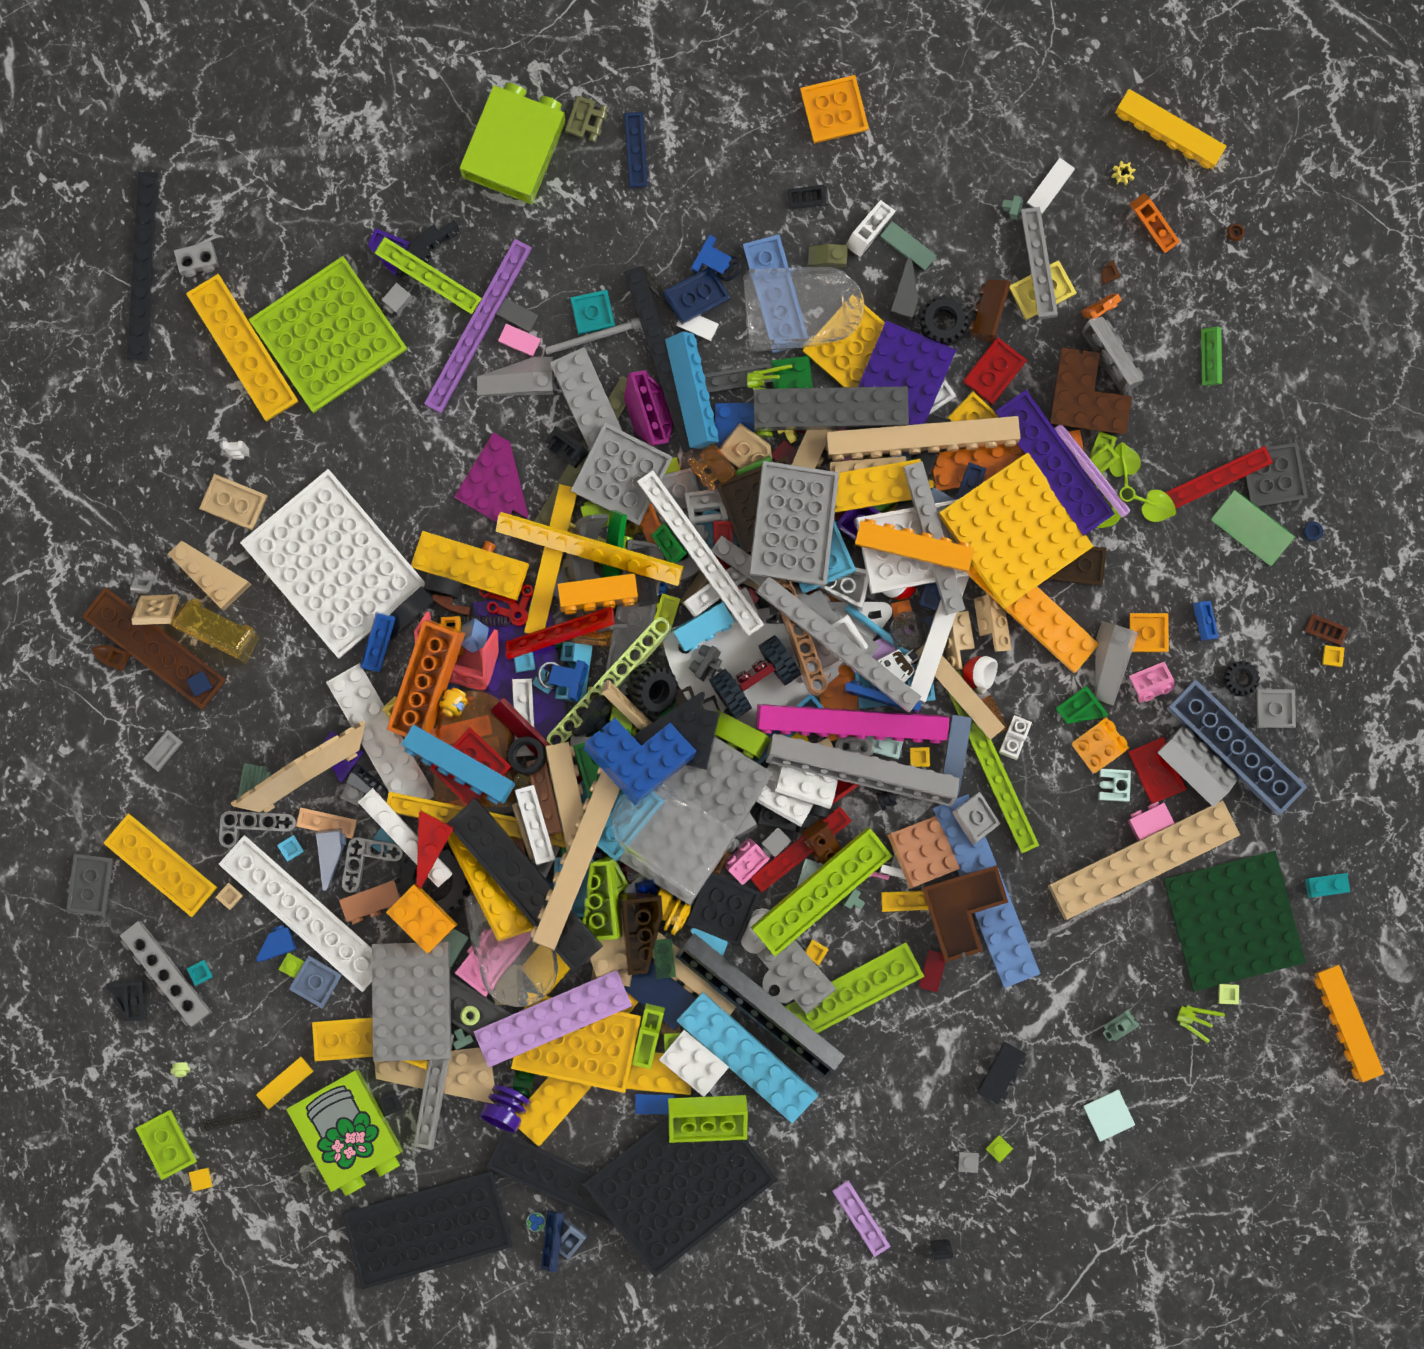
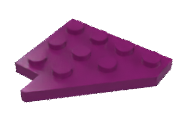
[454,432,529,523]

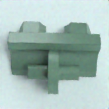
[1103,1010,1139,1041]

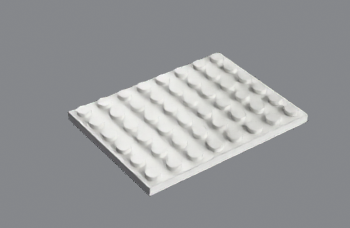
[240,469,425,659]

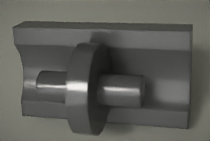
[689,645,723,682]

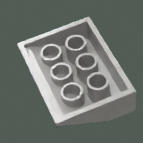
[1081,317,1144,394]

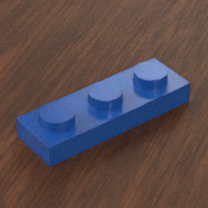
[360,612,395,672]

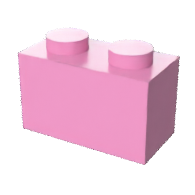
[1127,802,1175,841]

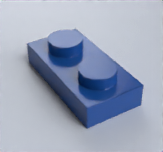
[1193,601,1219,641]

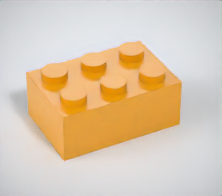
[386,883,458,954]

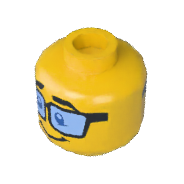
[439,688,467,718]

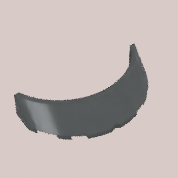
[562,514,627,632]

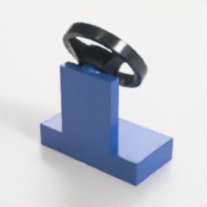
[691,235,741,281]
[537,660,589,703]

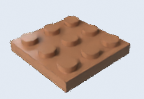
[887,816,960,889]

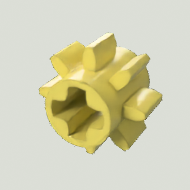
[1112,161,1136,186]

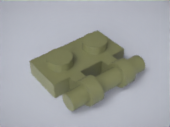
[565,96,608,142]

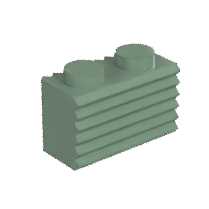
[237,763,271,799]

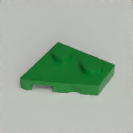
[1056,686,1108,724]

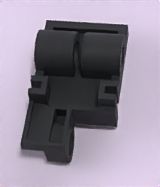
[757,804,829,833]

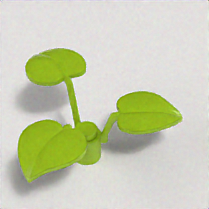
[1097,442,1176,528]

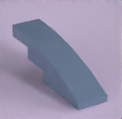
[942,715,972,795]

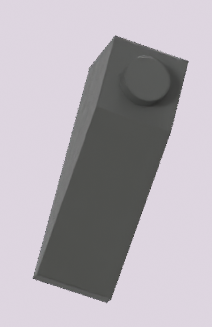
[890,257,920,321]

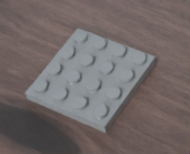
[570,422,673,526]

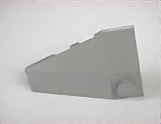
[477,357,554,396]
[1095,621,1138,706]

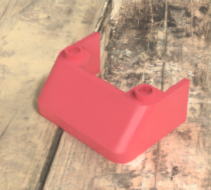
[414,612,499,690]

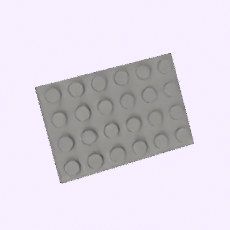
[749,461,839,586]
[372,942,451,1061]

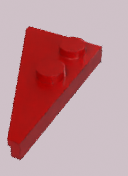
[417,810,454,888]

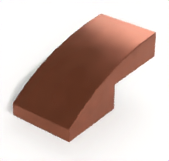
[432,595,471,617]

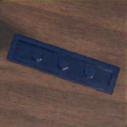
[624,112,648,188]

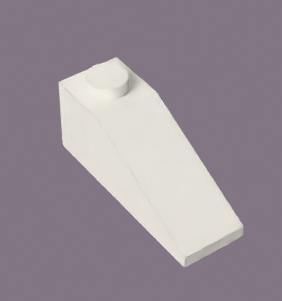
[846,200,895,257]

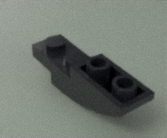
[397,220,460,278]

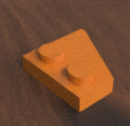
[1081,293,1122,319]

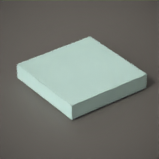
[1083,1090,1135,1142]

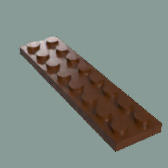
[82,587,227,710]

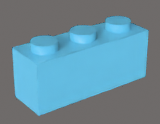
[671,601,735,652]

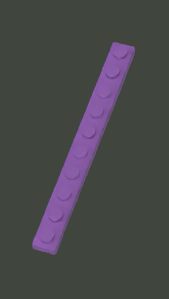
[424,239,532,414]

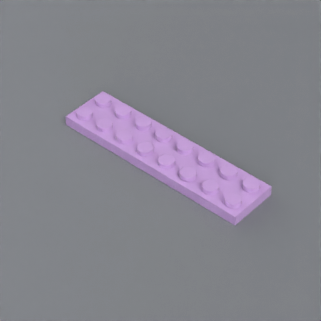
[473,970,632,1068]

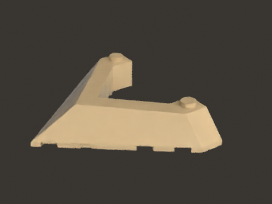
[231,721,365,813]

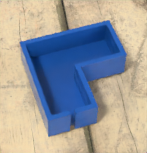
[584,718,696,806]

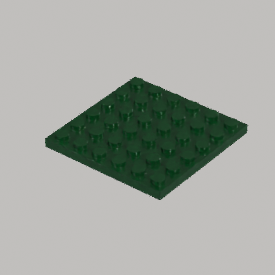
[1163,851,1306,992]

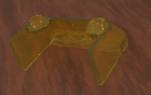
[170,598,259,664]

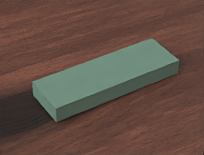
[880,221,937,271]

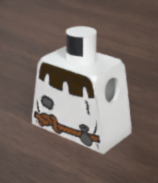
[877,649,919,683]

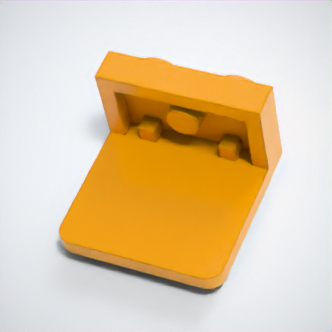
[1072,717,1129,773]

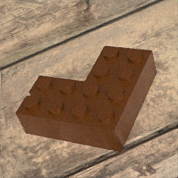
[1049,346,1132,434]
[922,865,1008,963]

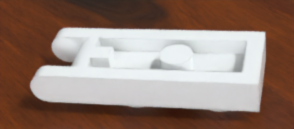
[223,441,249,460]

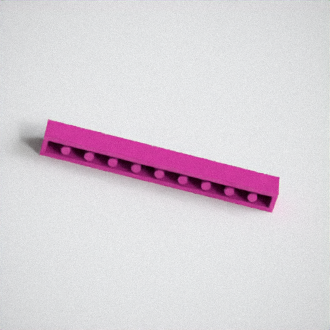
[755,704,949,743]

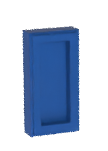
[635,1094,674,1114]

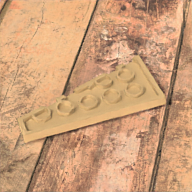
[374,1047,495,1104]

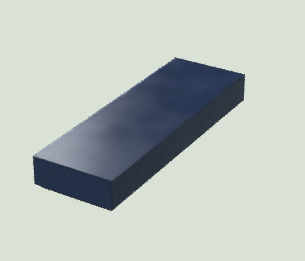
[541,1210,564,1272]

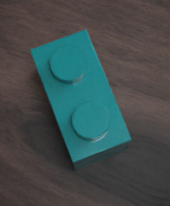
[1305,873,1350,898]

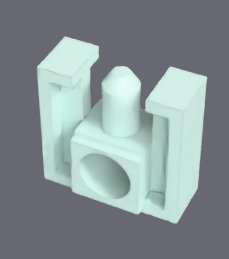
[1098,769,1131,802]

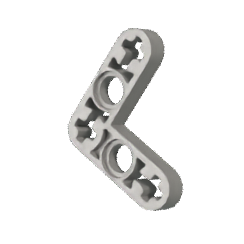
[342,837,404,893]

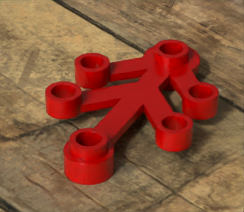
[479,576,534,626]

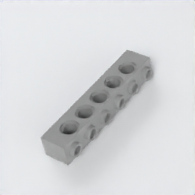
[120,921,212,1027]

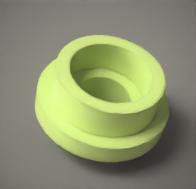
[460,1006,480,1025]
[170,1063,190,1077]

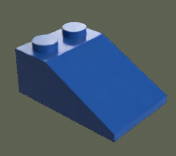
[715,403,754,464]

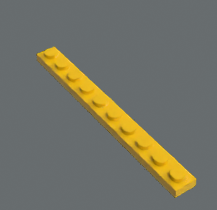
[496,512,683,586]
[386,792,566,849]

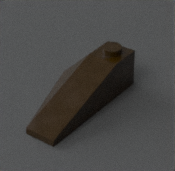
[620,892,663,975]

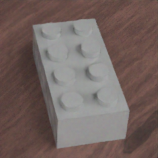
[1158,725,1239,807]

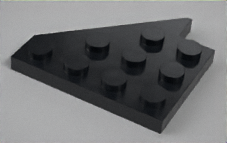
[634,692,720,770]

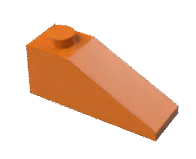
[1129,193,1180,253]

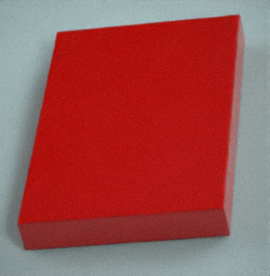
[962,337,1027,405]
[1128,737,1187,805]

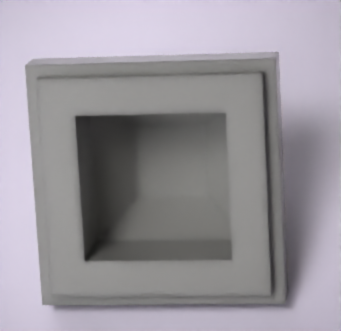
[130,577,153,595]

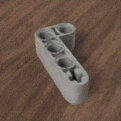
[219,811,297,848]

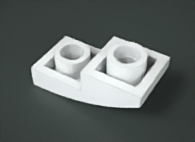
[999,715,1032,760]

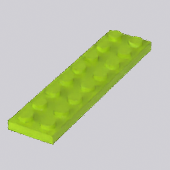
[751,827,892,957]
[785,942,924,1033]

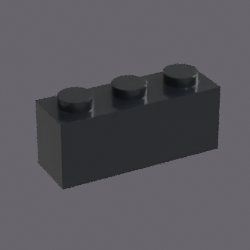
[976,1042,1027,1105]

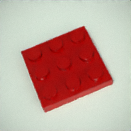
[429,727,512,805]

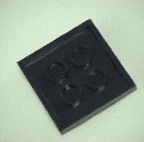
[685,872,761,946]

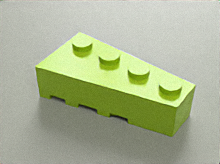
[582,858,623,940]

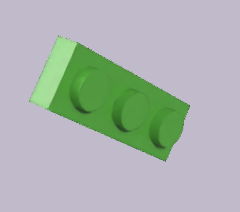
[1201,327,1222,386]

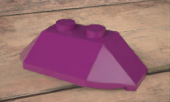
[624,370,673,446]

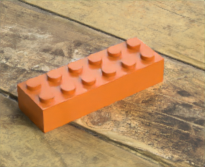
[386,620,466,737]

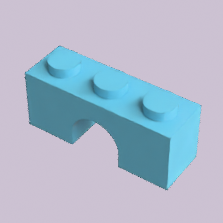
[555,642,593,702]

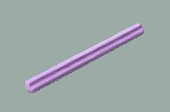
[1054,425,1130,517]

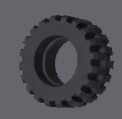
[396,846,470,915]

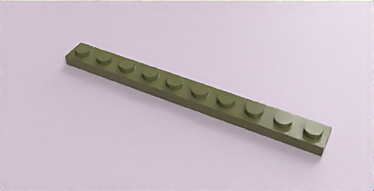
[533,376,627,548]

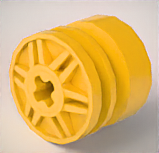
[658,888,691,936]

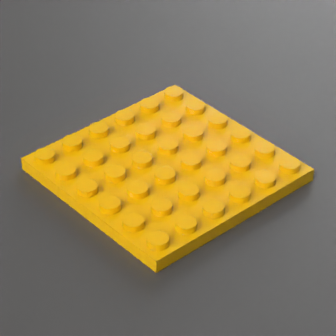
[938,453,1094,609]

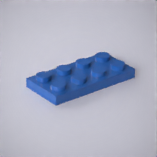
[843,680,922,714]

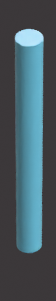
[844,604,910,654]

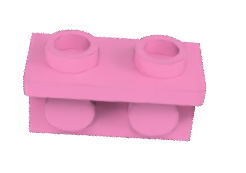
[1129,662,1175,703]
[723,838,770,885]

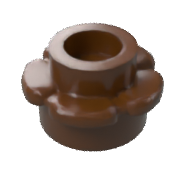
[1226,223,1245,242]

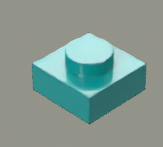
[187,960,213,986]

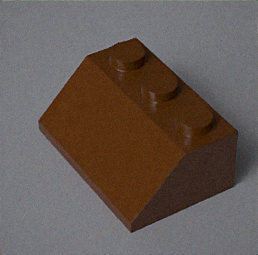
[968,279,1011,343]

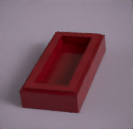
[918,950,945,992]

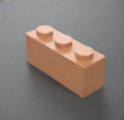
[339,880,400,924]

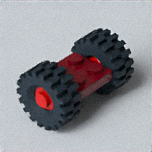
[709,635,802,719]

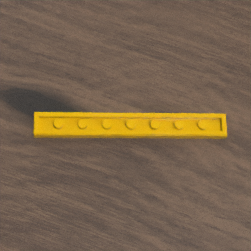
[524,484,577,634]

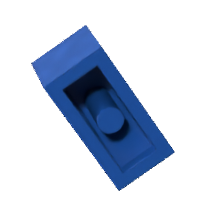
[256,925,297,962]

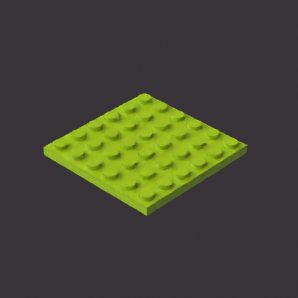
[249,256,408,414]

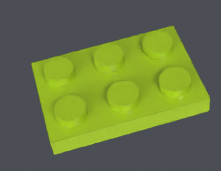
[135,1110,198,1180]

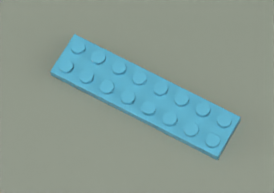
[677,991,818,1123]

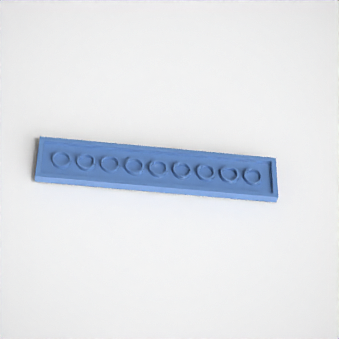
[932,794,1040,988]

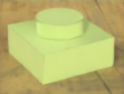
[1218,984,1239,1004]

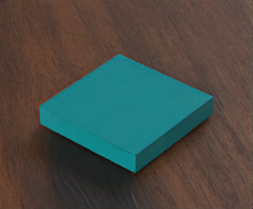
[570,290,615,335]

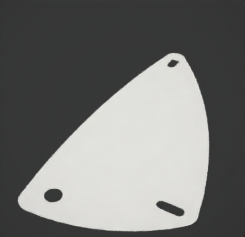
[663,602,892,729]

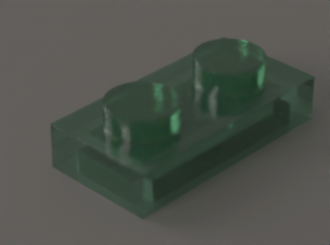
[653,938,676,979]

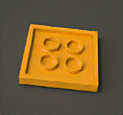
[800,75,869,144]

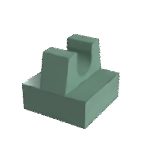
[1002,195,1023,220]
[840,889,865,909]
[453,1028,475,1050]

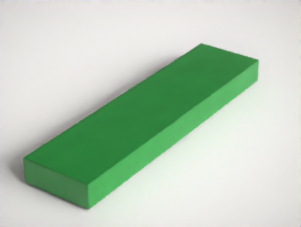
[601,510,627,578]

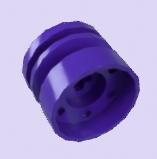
[479,1085,530,1133]

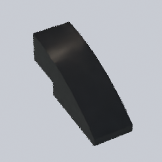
[390,586,435,640]

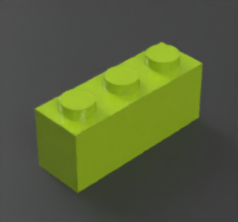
[715,709,770,759]

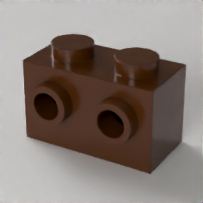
[802,819,841,864]

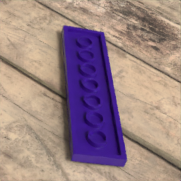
[994,390,1115,536]

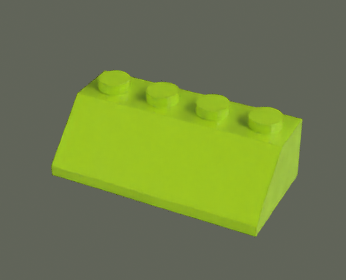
[668,1095,748,1143]

